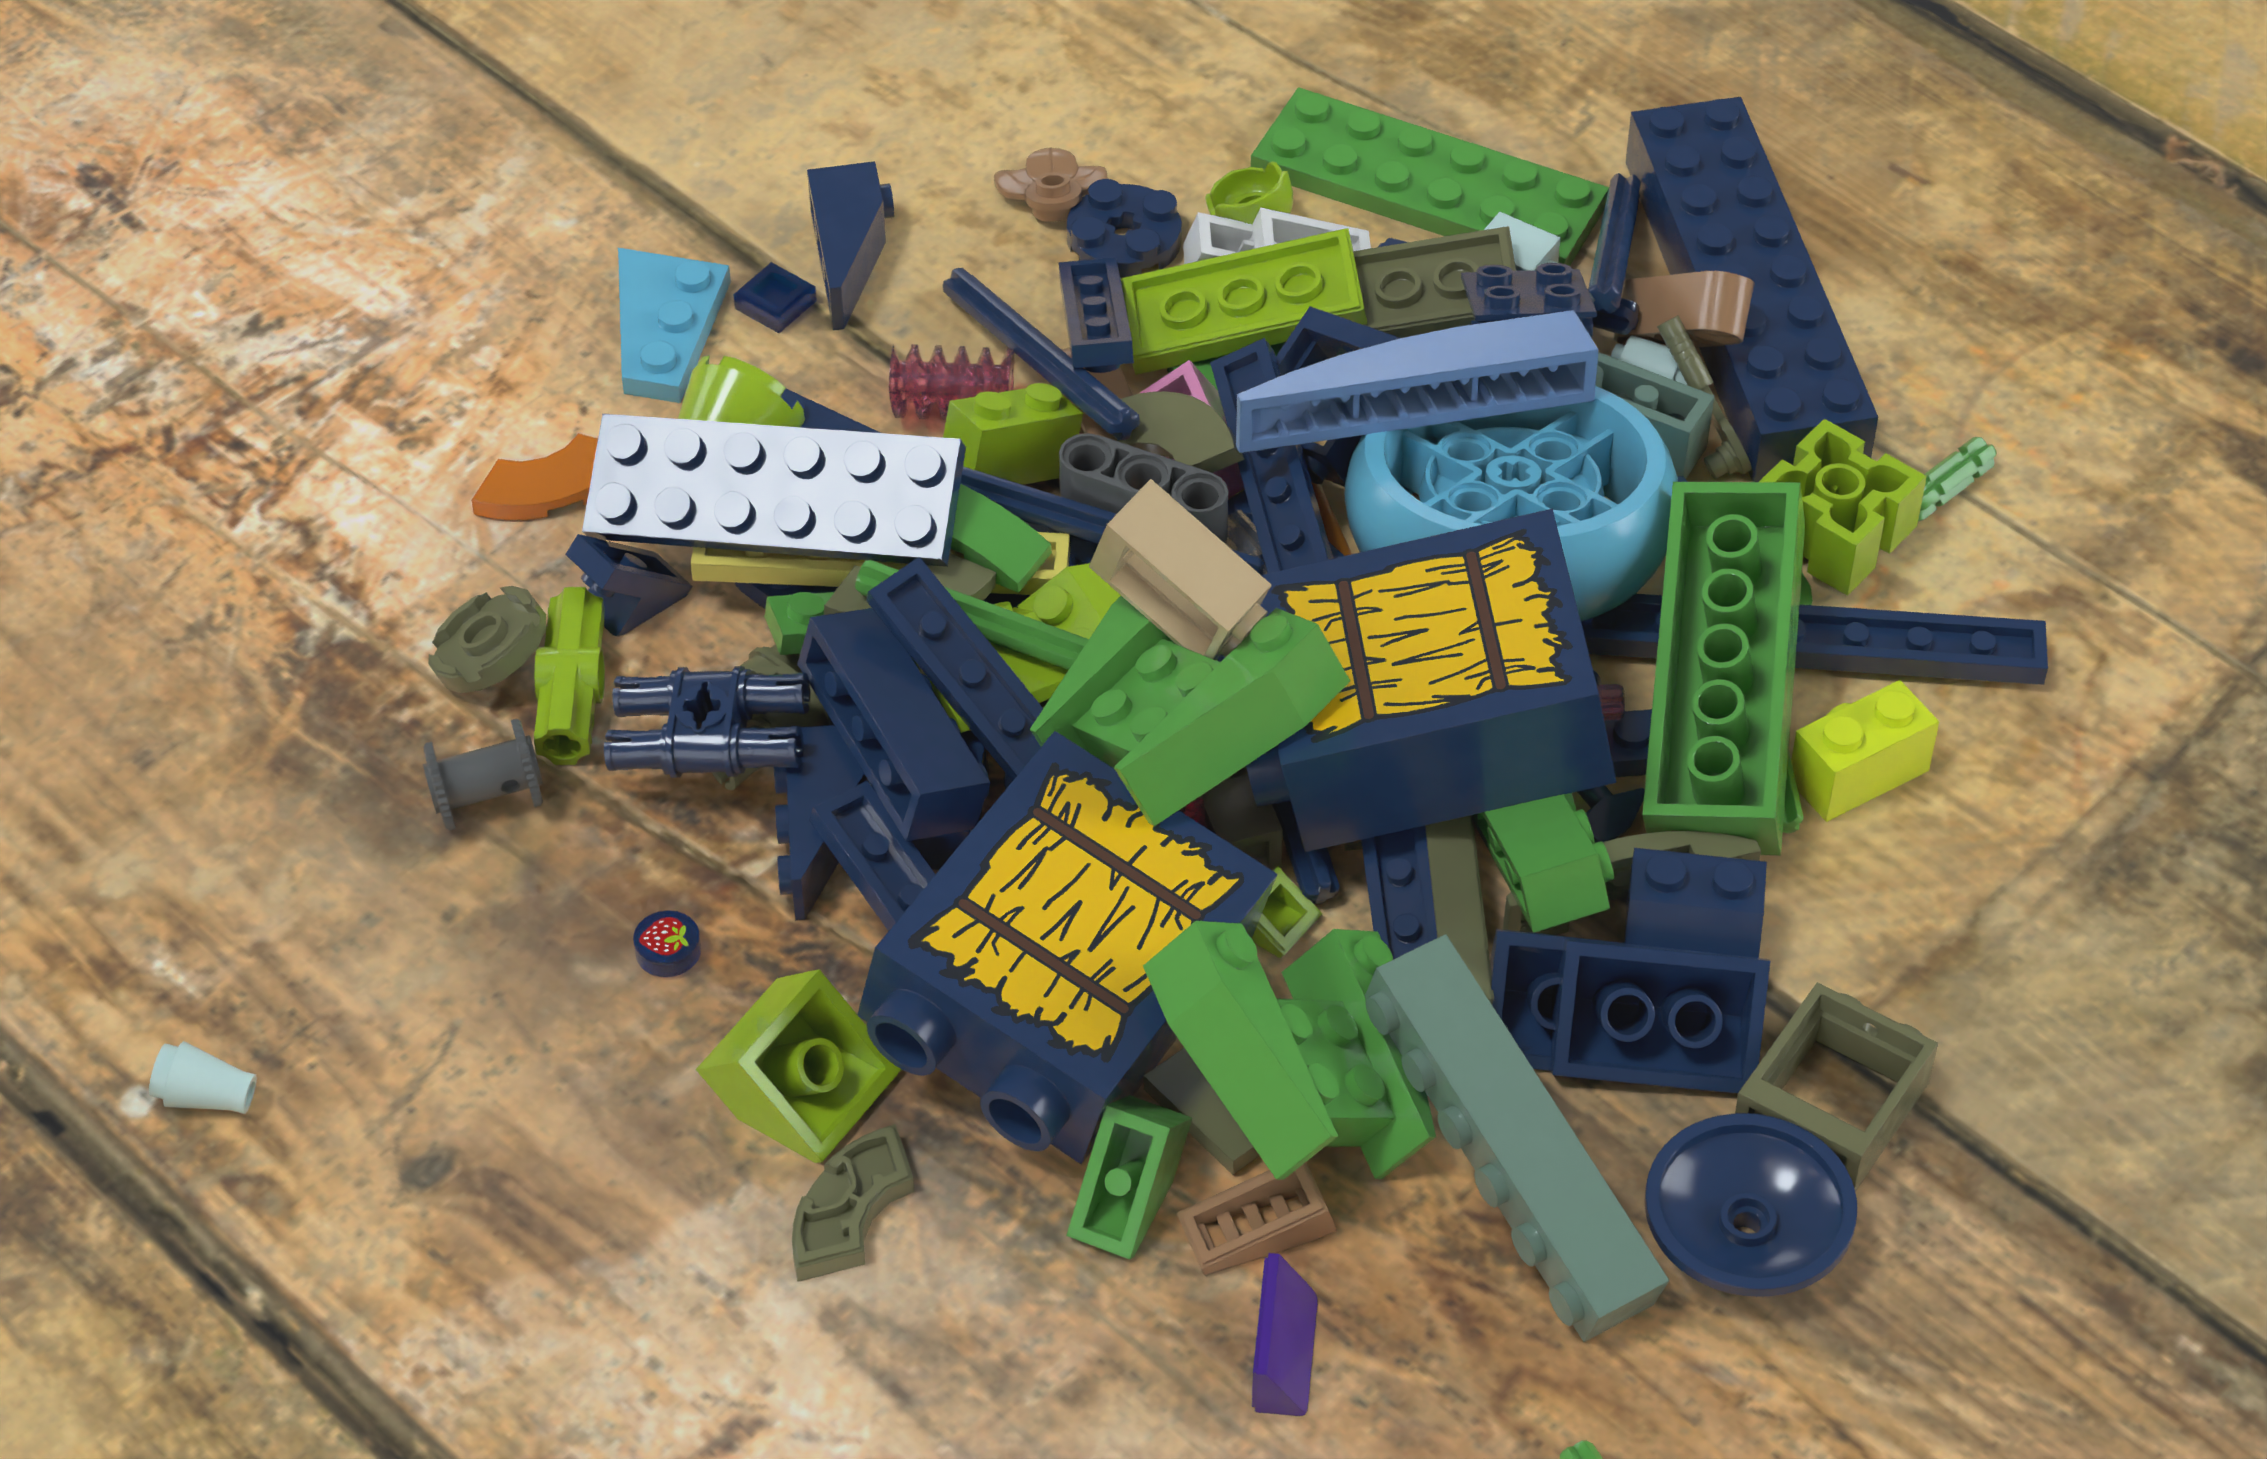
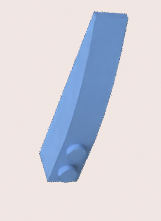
[1236,310,1599,453]

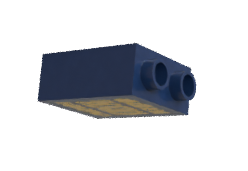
[1246,508,1617,852]
[857,731,1278,1164]

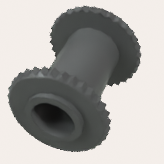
[423,719,544,830]

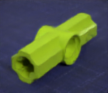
[534,587,605,765]

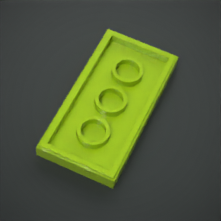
[1120,228,1368,375]

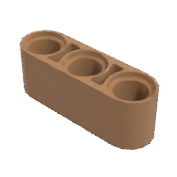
[1613,271,1754,348]

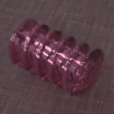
[889,344,1014,420]

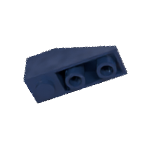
[774,725,866,921]

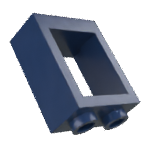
[1276,306,1400,487]

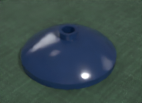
[1645,1113,1857,1297]

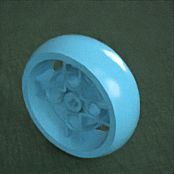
[1345,386,1678,621]

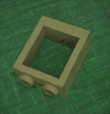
[1735,982,1938,1192]

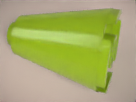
[678,355,805,427]

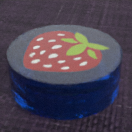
[633,910,701,977]

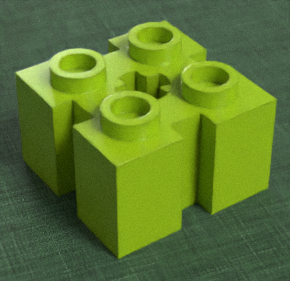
[1759,419,1927,596]

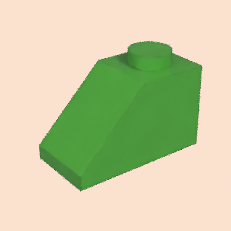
[1066,1095,1193,1259]

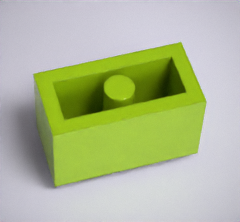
[943,383,1083,485]

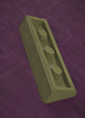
[1425,815,1494,1004]

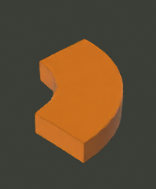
[471,433,598,520]

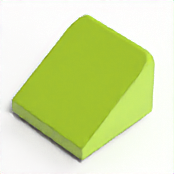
[1252,867,1322,958]

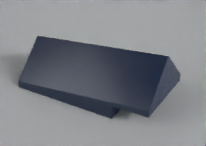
[1490,929,1771,1093]

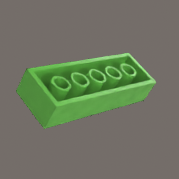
[1642,482,1805,856]

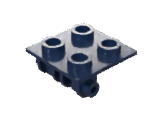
[1461,263,1597,339]

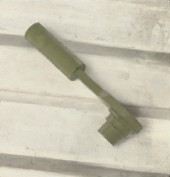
[1657,315,1752,479]

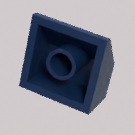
[1623,848,1767,958]

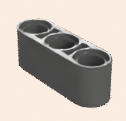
[1059,433,1228,543]

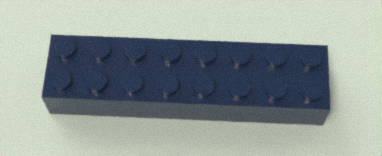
[1625,97,1878,482]

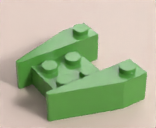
[1030,596,1350,826]
[1143,921,1436,1180]

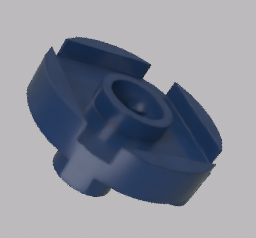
[1067,179,1182,278]

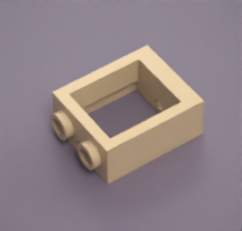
[1089,479,1271,660]

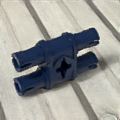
[604,666,811,778]

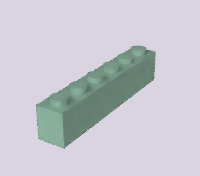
[1365,934,1670,1342]

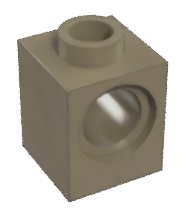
[1196,774,1283,870]

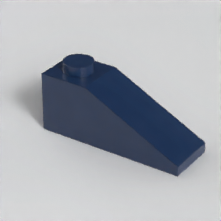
[807,161,894,330]

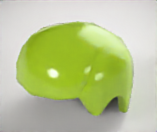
[1205,161,1293,224]

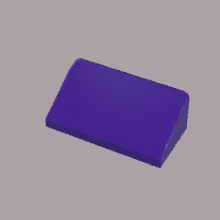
[1252,1253,1318,1416]

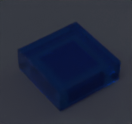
[733,262,817,333]

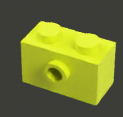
[1791,680,1940,822]

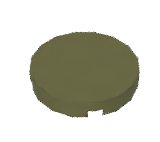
[428,586,546,693]

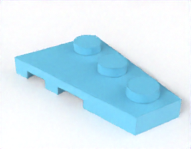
[618,248,731,403]

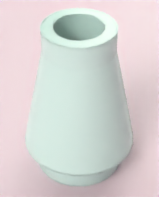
[149,1041,257,1114]

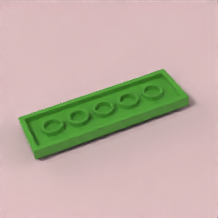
[1250,87,1609,266]

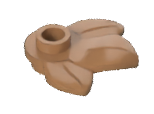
[994,147,1108,222]

